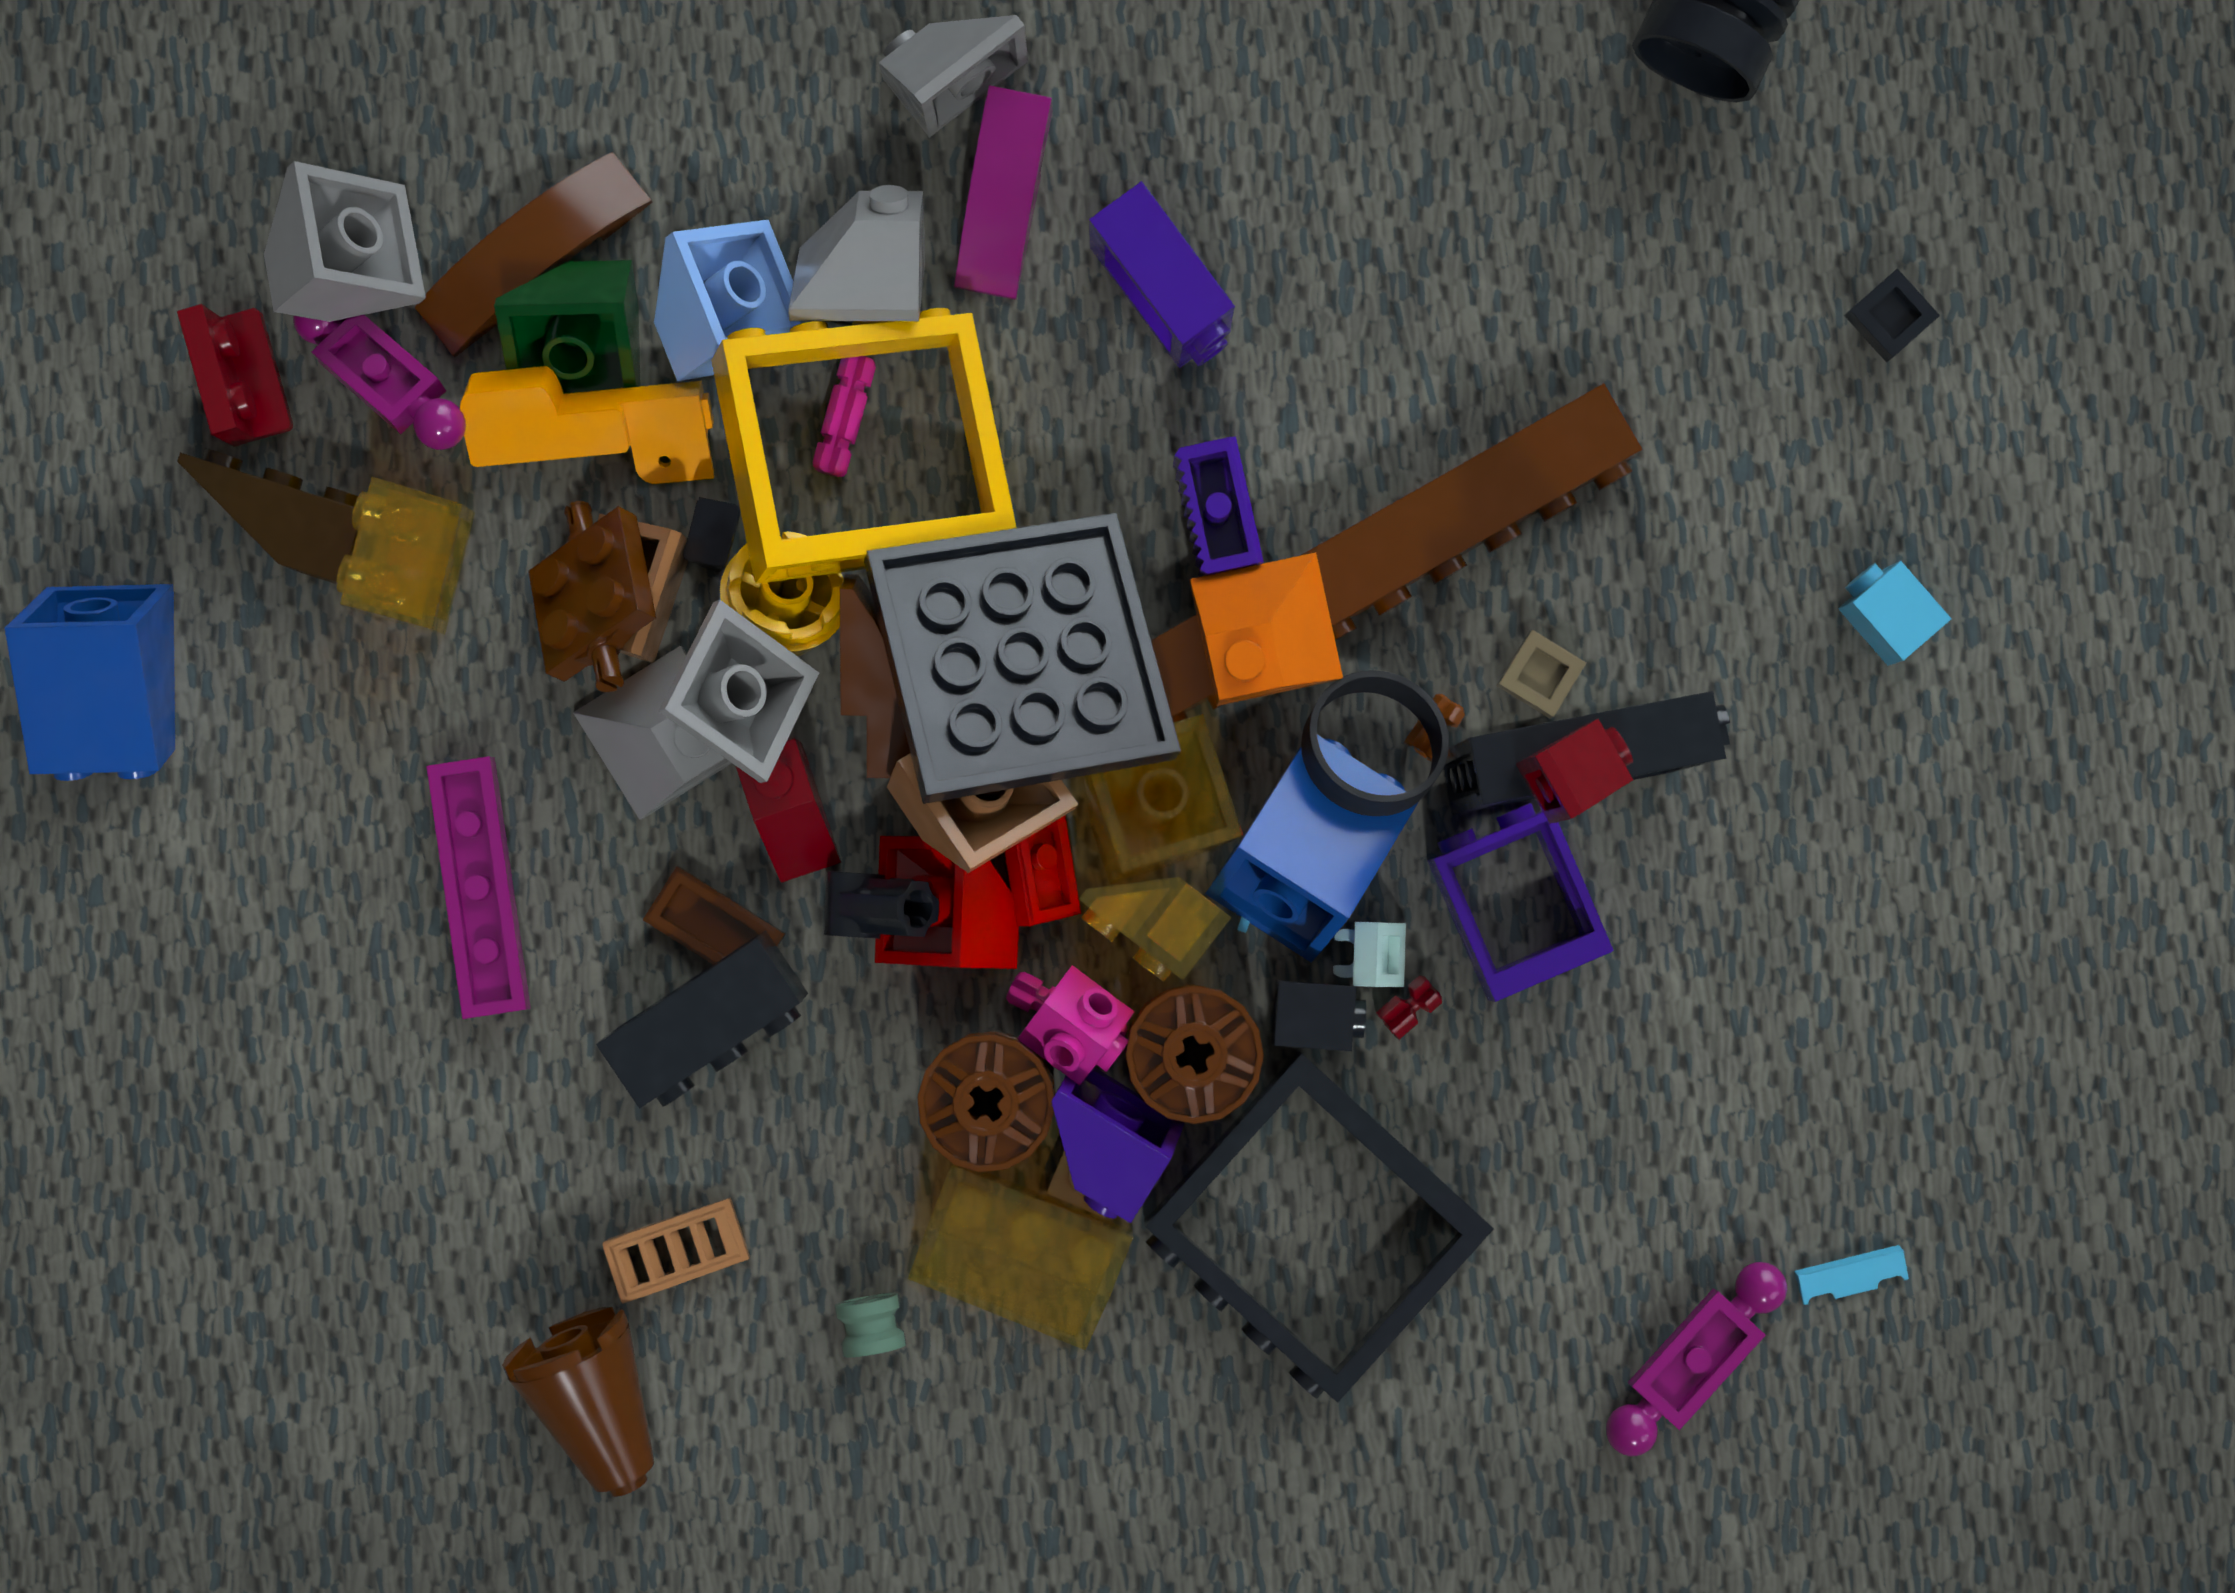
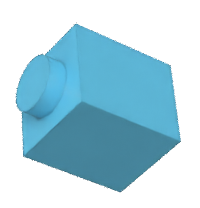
[1838,561,1952,666]

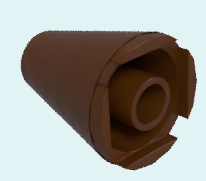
[502,1307,655,1497]

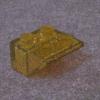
[337,477,475,635]
[1079,877,1231,982]

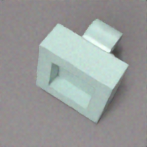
[1333,922,1406,987]

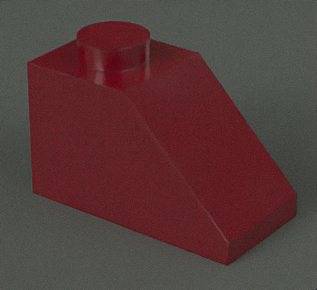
[1516,719,1633,824]
[736,738,842,883]

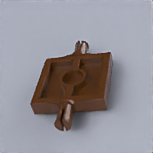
[528,501,656,692]

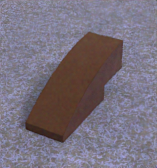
[840,574,910,778]

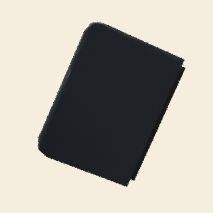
[683,497,741,572]

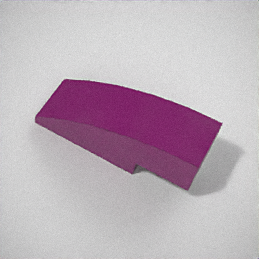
[954,85,1053,300]

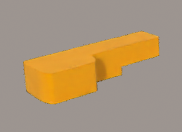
[460,366,715,484]

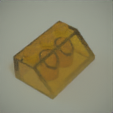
[908,1164,1133,1350]

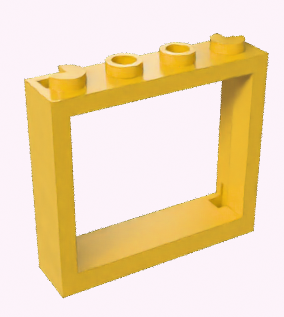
[711,308,1017,584]

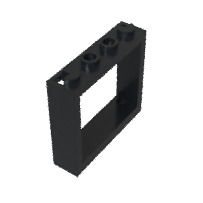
[1443,691,1730,815]
[1144,1051,1494,1403]

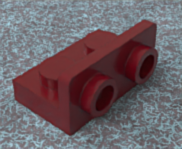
[177,304,293,447]

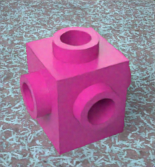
[1017,965,1135,1086]

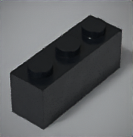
[596,930,808,1109]

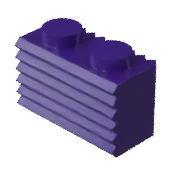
[1173,436,1264,577]

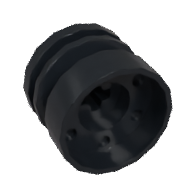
[1632,0,1799,103]

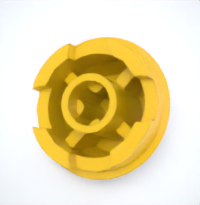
[720,531,844,657]

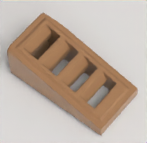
[603,1197,750,1304]

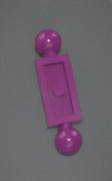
[293,315,466,450]
[1606,1262,1787,1457]

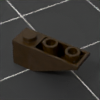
[177,448,378,590]

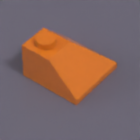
[1189,552,1343,706]

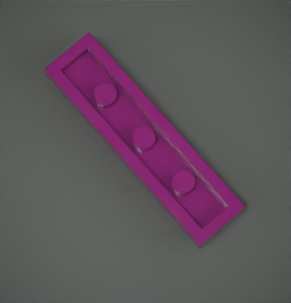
[426,756,531,1019]

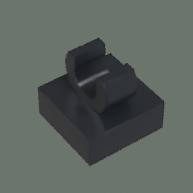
[1844,268,1940,362]

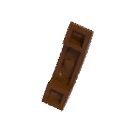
[415,152,653,357]

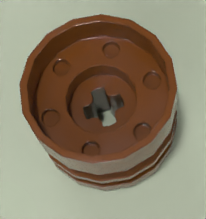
[1125,984,1264,1124]
[917,1030,1056,1172]

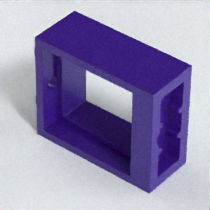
[1089,181,1235,368]
[1427,803,1614,1002]

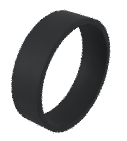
[1301,670,1449,816]

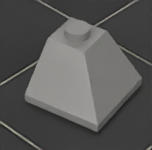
[879,15,1028,138]
[264,161,426,322]
[788,185,925,321]
[659,600,819,783]
[573,646,732,820]

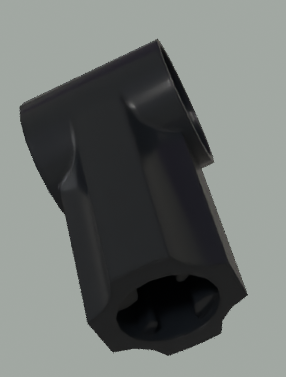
[823,871,939,939]

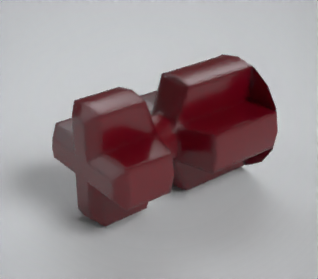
[1375,975,1442,1041]

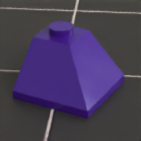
[1051,1067,1185,1223]

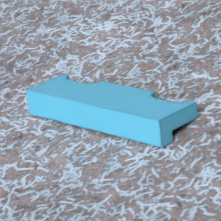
[1794,1245,1909,1305]

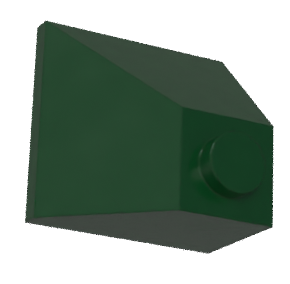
[494,260,640,394]

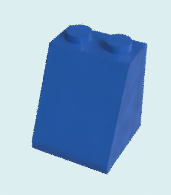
[5,584,175,781]
[1205,734,1418,963]

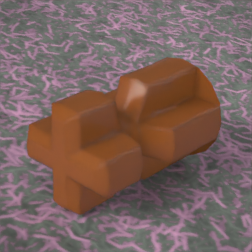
[1403,694,1465,762]

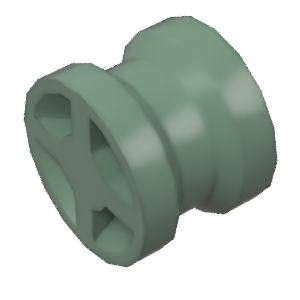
[835,1293,906,1358]

